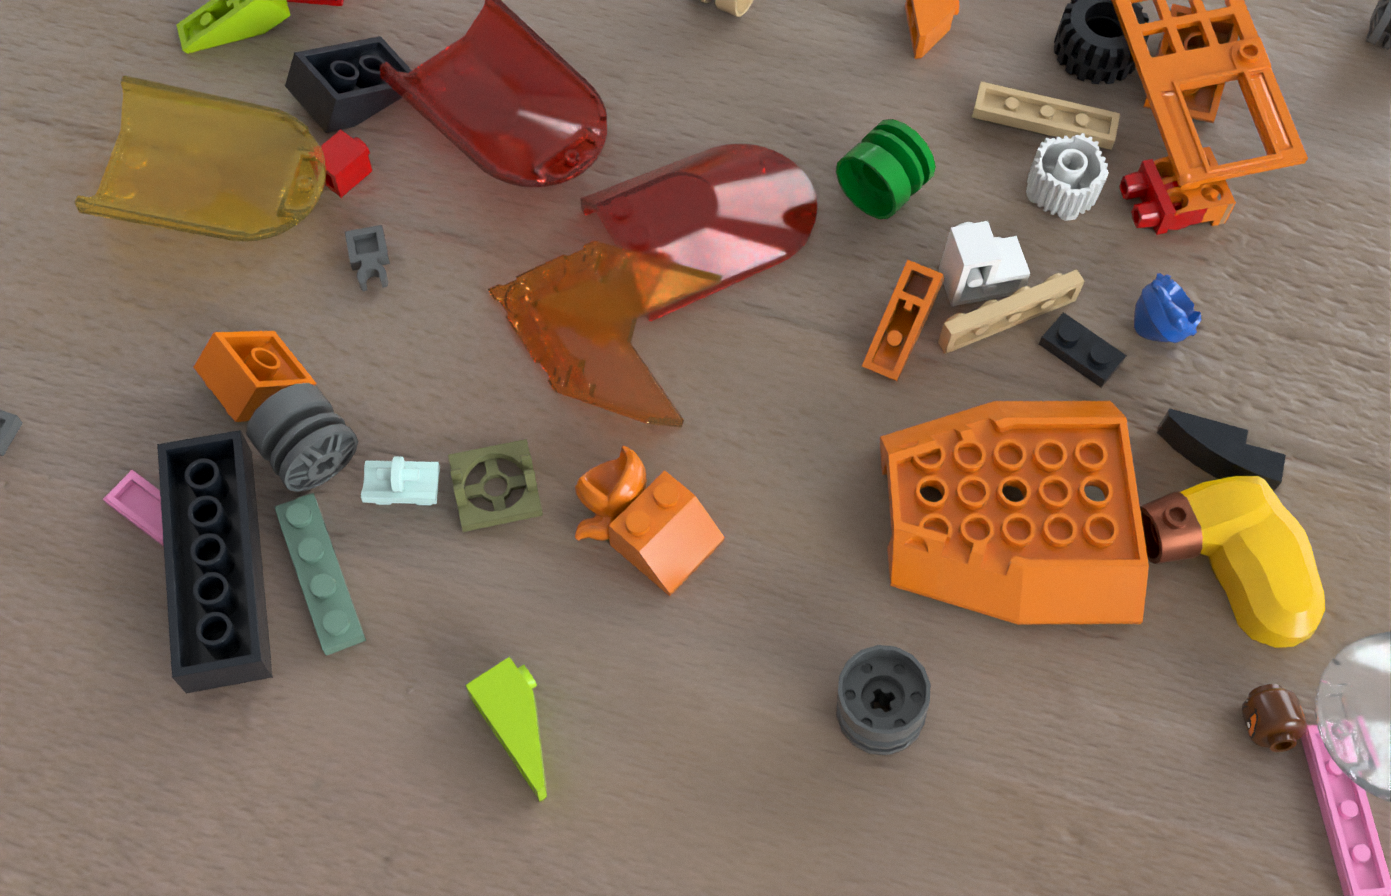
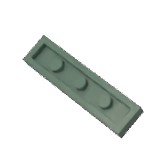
[274,493,366,656]

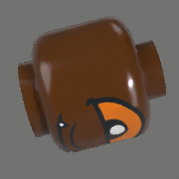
[1242,684,1307,752]

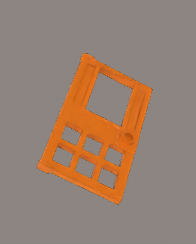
[1111,0,1308,190]

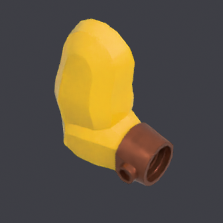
[1140,476,1325,648]

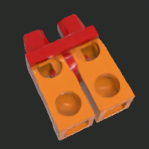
[1119,146,1236,235]

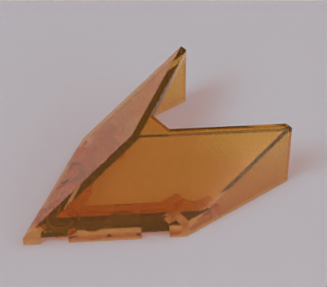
[488,240,723,427]

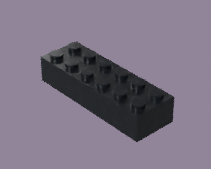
[157,430,273,694]

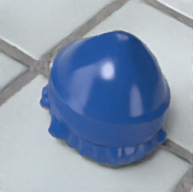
[1134,273,1202,343]

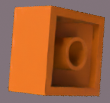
[193,331,317,422]
[609,470,725,596]

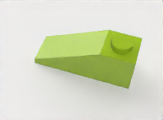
[176,0,291,54]
[465,656,547,802]

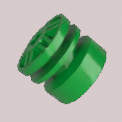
[836,119,936,219]

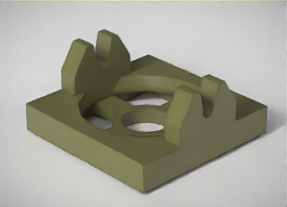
[448,439,543,532]

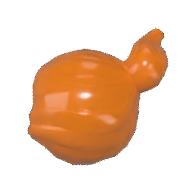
[575,445,647,541]

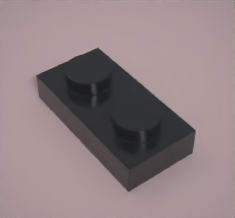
[1039,312,1127,388]

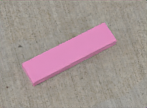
[1301,722,1391,896]

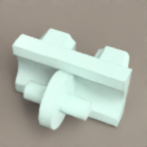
[361,456,440,506]

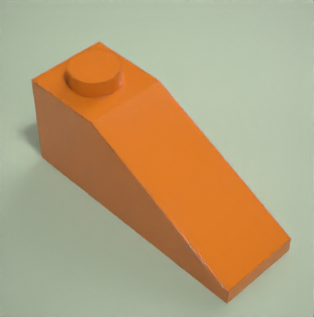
[862,259,945,381]

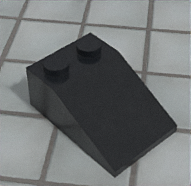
[285,36,422,133]

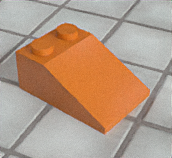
[1143,4,1238,123]

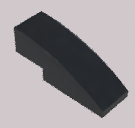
[1157,408,1286,492]

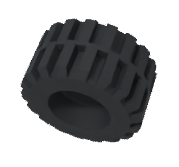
[1054,0,1149,84]

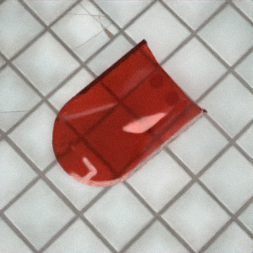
[380,0,607,187]
[580,144,817,321]

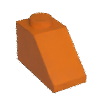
[905,0,959,59]

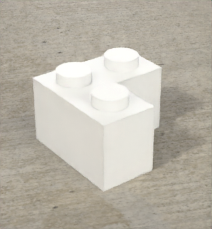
[939,221,1030,306]

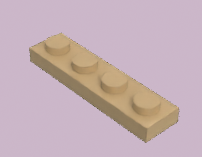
[972,82,1120,150]
[938,270,1085,354]

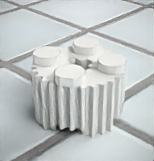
[1026,133,1109,221]

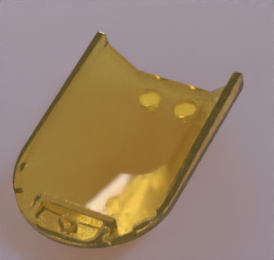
[74,76,326,241]

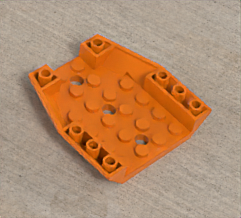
[880,401,1149,625]

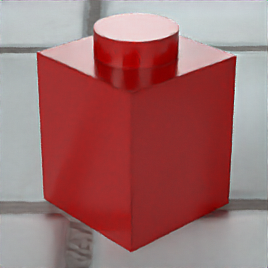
[309,130,372,198]

